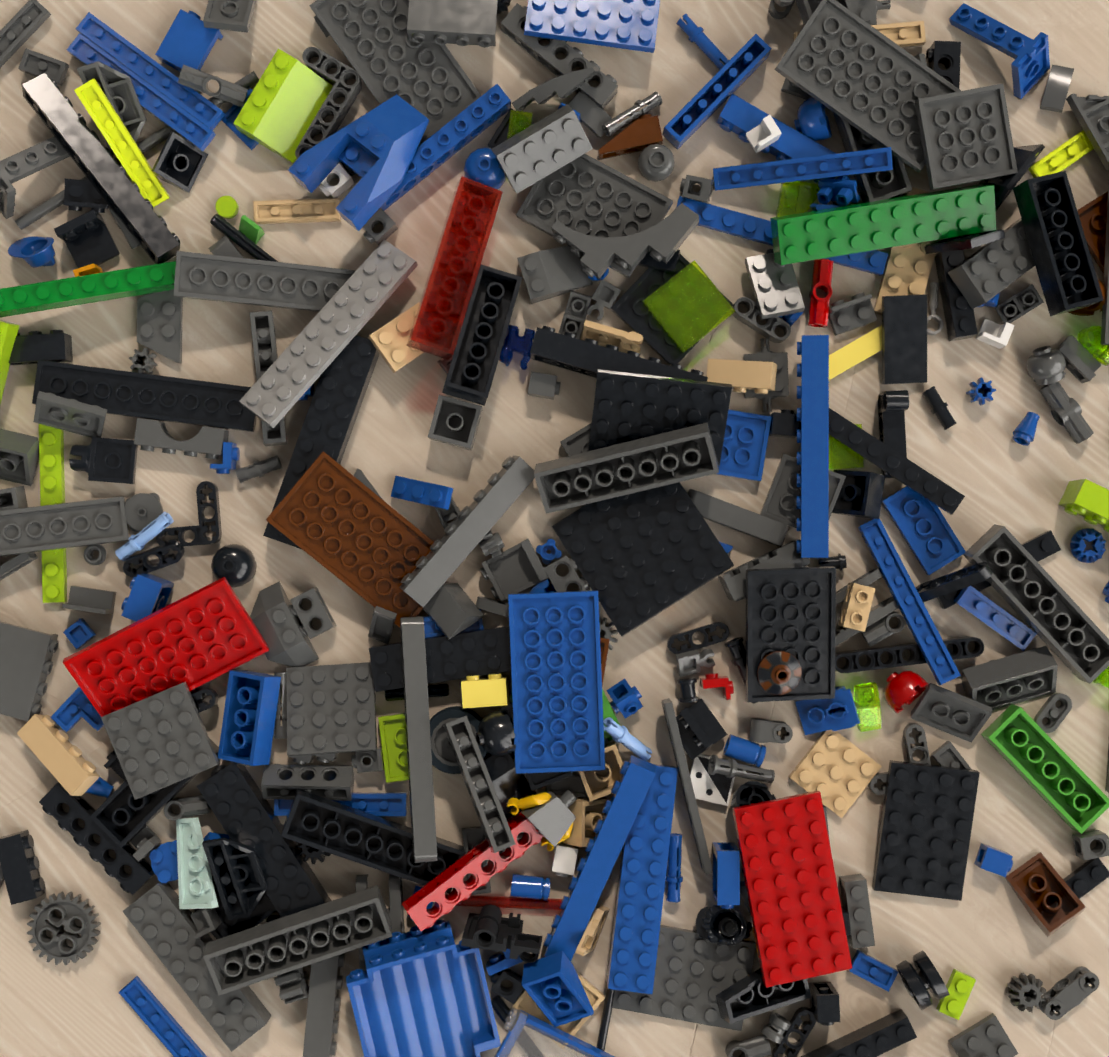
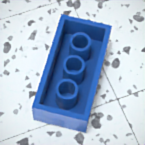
[218,670,281,766]

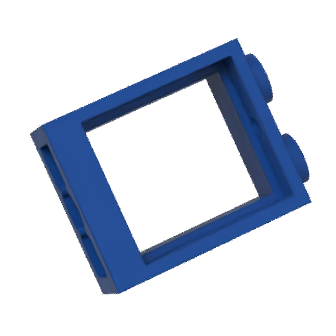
[712,842,740,909]

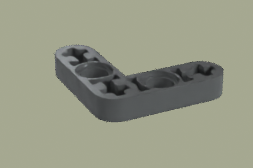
[868,723,931,795]

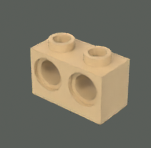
[838,583,876,632]

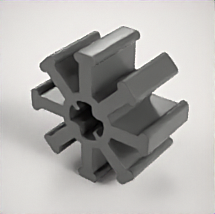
[274,967,309,1004]

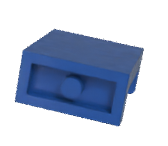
[155,9,223,72]

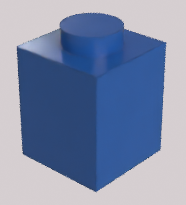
[974,843,1013,877]

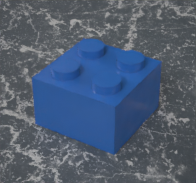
[121,574,174,622]

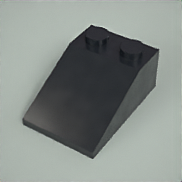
[484,753,538,822]

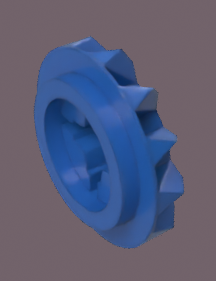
[1070,528,1106,563]

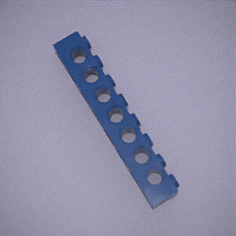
[376,84,511,212]

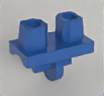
[817,175,860,206]

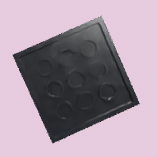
[611,254,734,365]

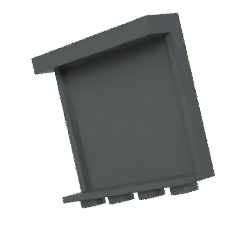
[407,0,498,48]
[0,621,59,721]

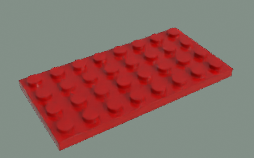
[63,577,269,717]
[732,791,852,988]

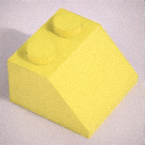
[461,674,509,708]

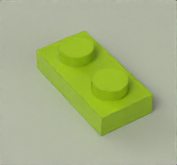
[936,969,976,1020]

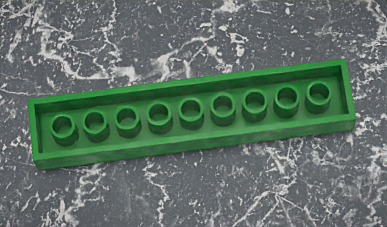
[770,184,996,265]

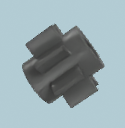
[129,348,158,374]
[479,530,505,559]

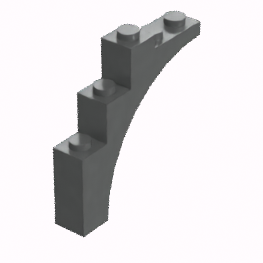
[551,203,699,279]

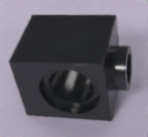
[491,968,524,1004]

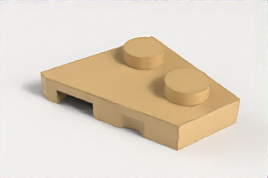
[575,905,610,956]

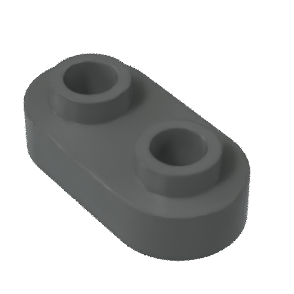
[1034,693,1072,733]

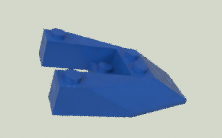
[288,94,429,231]

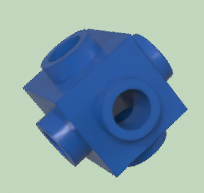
[606,678,644,719]

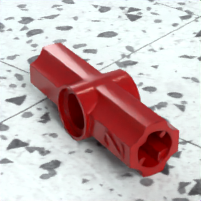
[808,259,834,328]

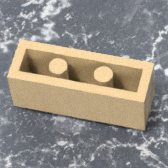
[706,359,777,394]

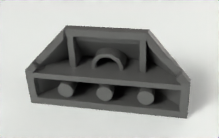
[77,61,147,155]
[250,581,319,667]

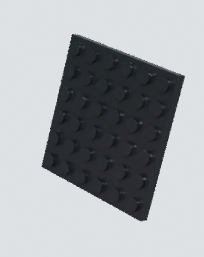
[552,482,734,637]

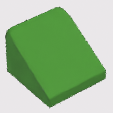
[239,215,265,244]

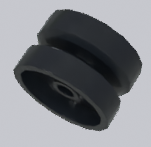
[896,950,950,1010]

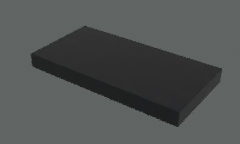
[882,295,927,384]

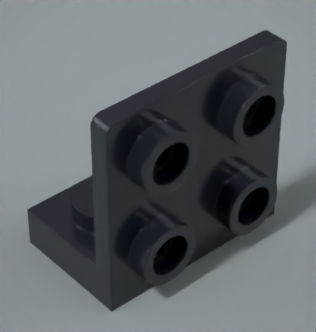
[54,210,120,268]

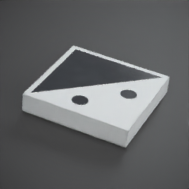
[690,754,735,806]

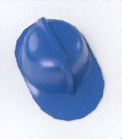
[8,236,55,268]

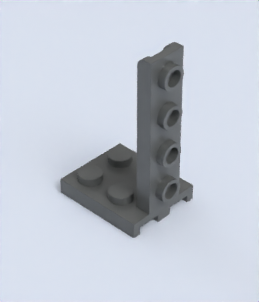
[0,136,70,219]
[948,1013,1018,1057]

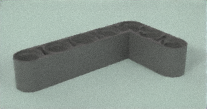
[295,47,362,159]

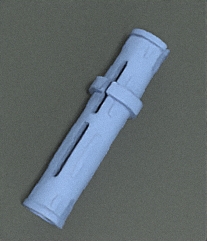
[115,511,174,561]
[603,717,652,761]

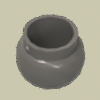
[638,144,675,182]
[1027,346,1066,386]

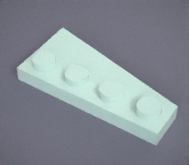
[176,817,219,909]

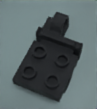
[461,904,542,963]

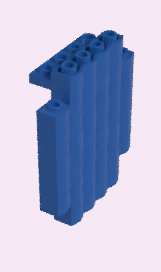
[346,920,501,1057]

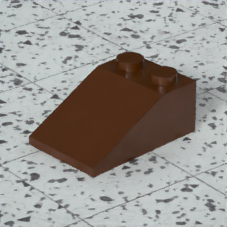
[1005,852,1086,937]

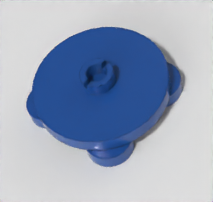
[149,840,178,883]

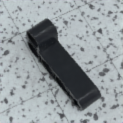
[878,390,909,478]

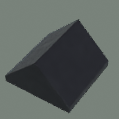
[152,132,208,193]

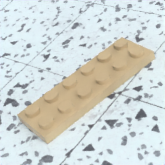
[874,187,940,315]

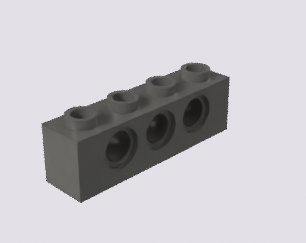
[261,764,355,801]

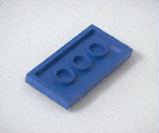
[882,486,966,575]

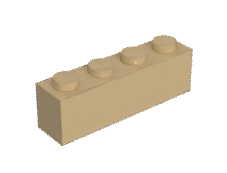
[17,714,100,796]

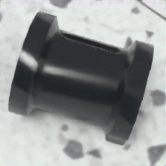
[677,678,699,703]

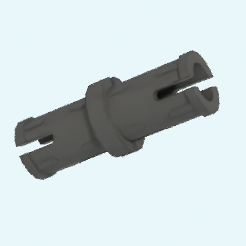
[236,455,282,483]

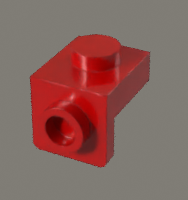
[700,673,734,700]

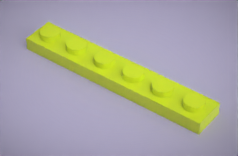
[74,78,170,207]

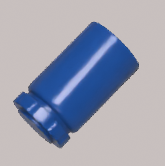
[723,734,766,767]
[510,874,551,900]

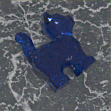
[499,325,536,370]

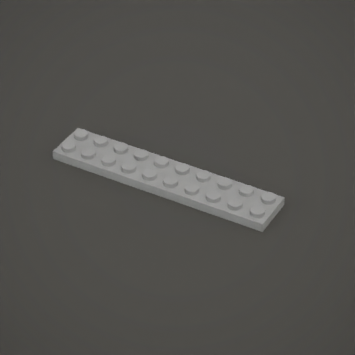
[240,240,418,428]

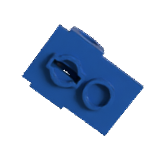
[795,686,860,735]

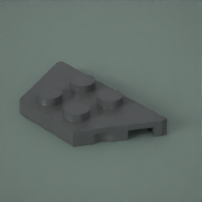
[1066,94,1109,171]
[137,289,183,363]

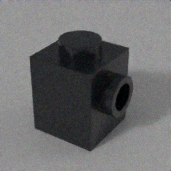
[769,409,801,438]

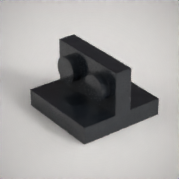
[666,699,728,760]

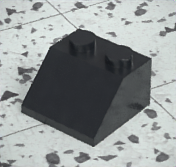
[832,470,885,519]

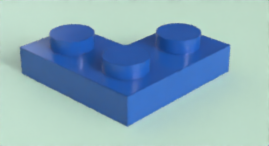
[50,687,104,732]

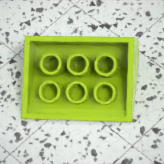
[233,48,333,163]

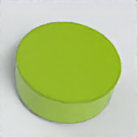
[215,196,239,219]

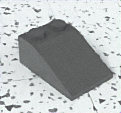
[517,245,593,304]

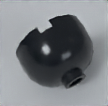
[211,544,257,587]
[475,710,516,756]
[731,781,776,812]

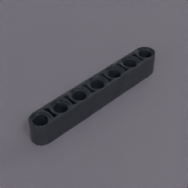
[835,636,984,673]

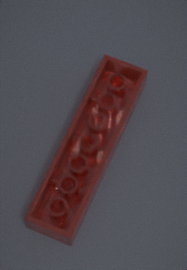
[406,176,503,360]

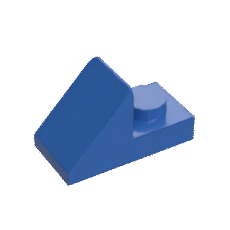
[486,948,529,976]

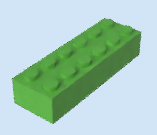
[981,704,1109,834]

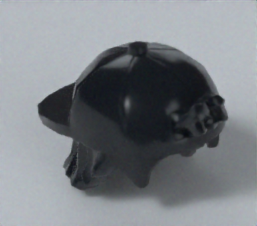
[695,905,752,946]

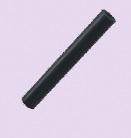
[597,987,615,1051]

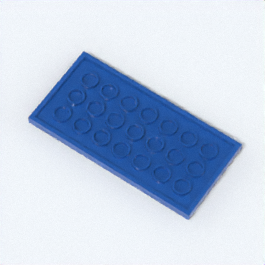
[508,590,605,774]

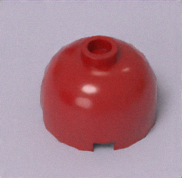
[884,671,929,713]

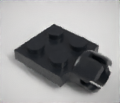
[69,437,138,484]

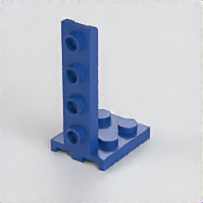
[949,3,1050,99]

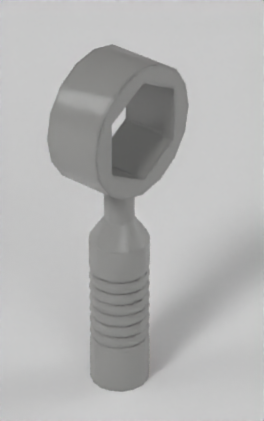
[927,282,944,335]

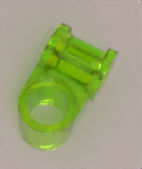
[1077,325,1109,366]

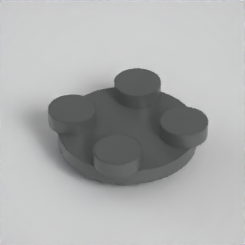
[125,493,163,532]

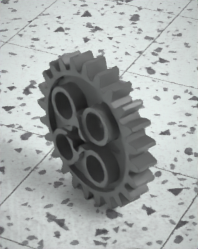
[27,891,101,965]

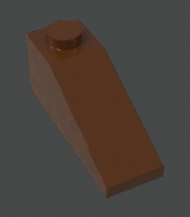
[598,114,663,160]

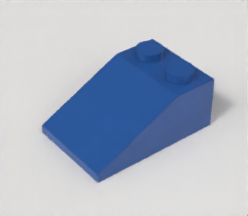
[521,951,594,1027]

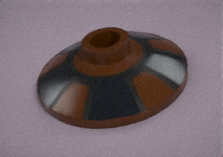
[757,651,802,695]

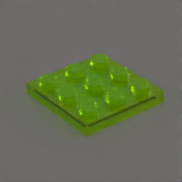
[643,260,735,353]

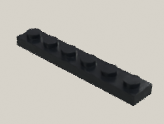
[937,530,1061,609]

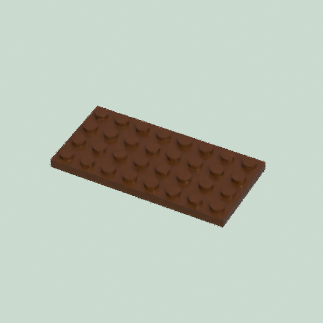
[266,451,434,628]

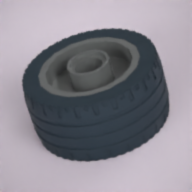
[430,706,487,774]

